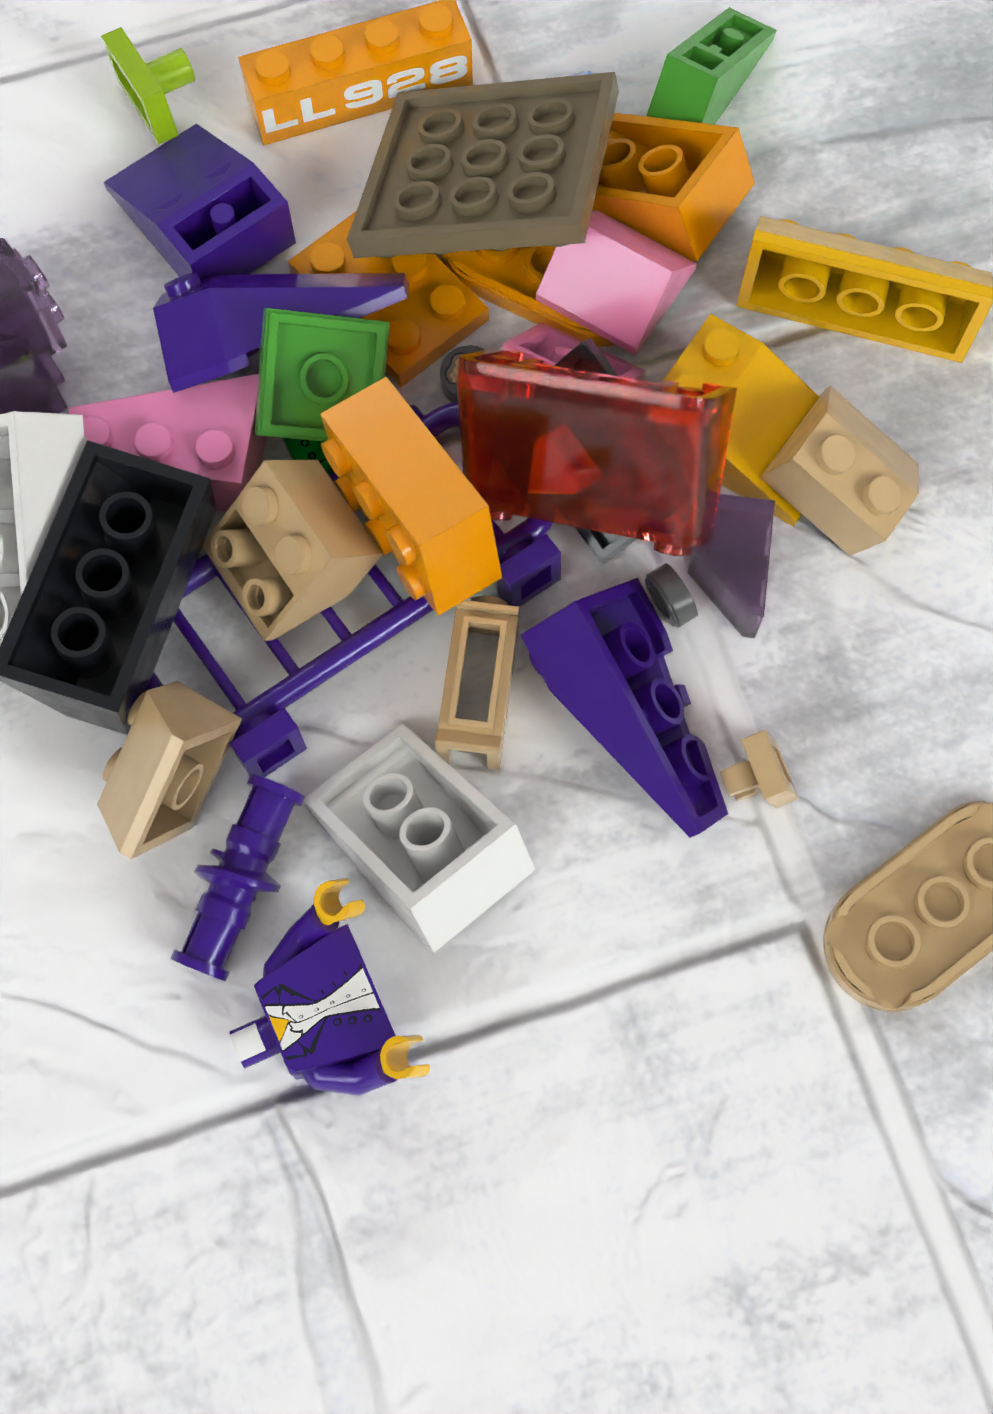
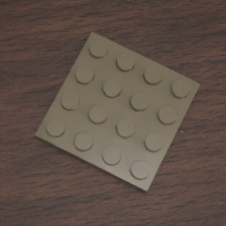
[347,72,619,258]

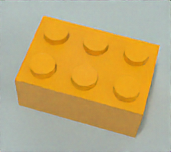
[320,377,502,616]

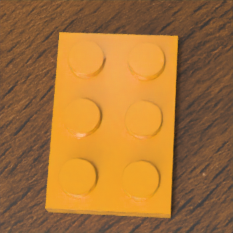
[288,211,489,387]

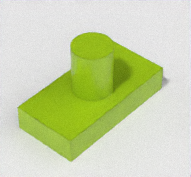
[101,27,196,145]

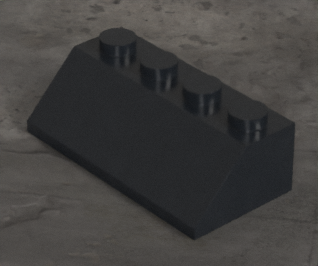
[0,440,216,735]

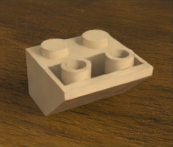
[202,460,383,641]

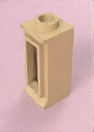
[435,596,519,770]

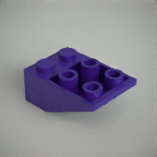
[103,123,296,280]

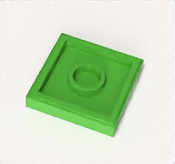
[254,308,390,442]

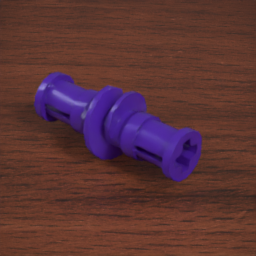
[170,774,305,981]

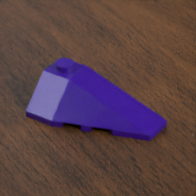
[153,272,409,393]
[520,578,728,838]

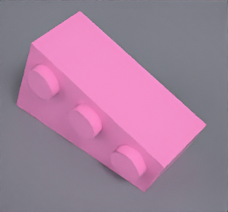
[68,374,267,512]

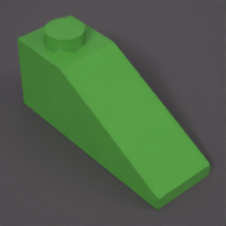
[646,7,777,125]

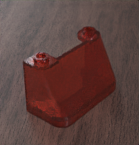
[457,348,737,556]

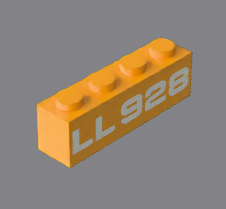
[238,0,473,146]

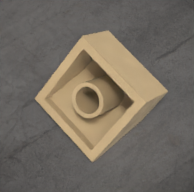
[760,386,919,556]
[97,681,242,859]

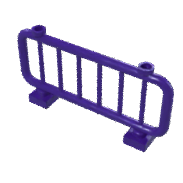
[146,402,561,778]

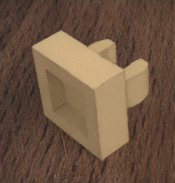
[720,730,799,808]

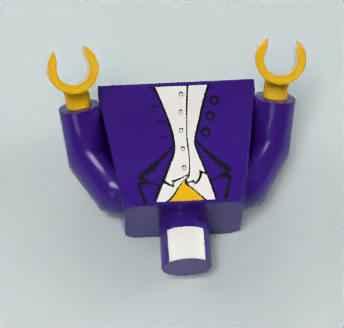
[229,878,430,1096]

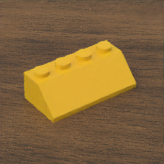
[736,216,993,363]

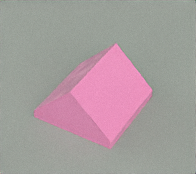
[536,210,697,355]

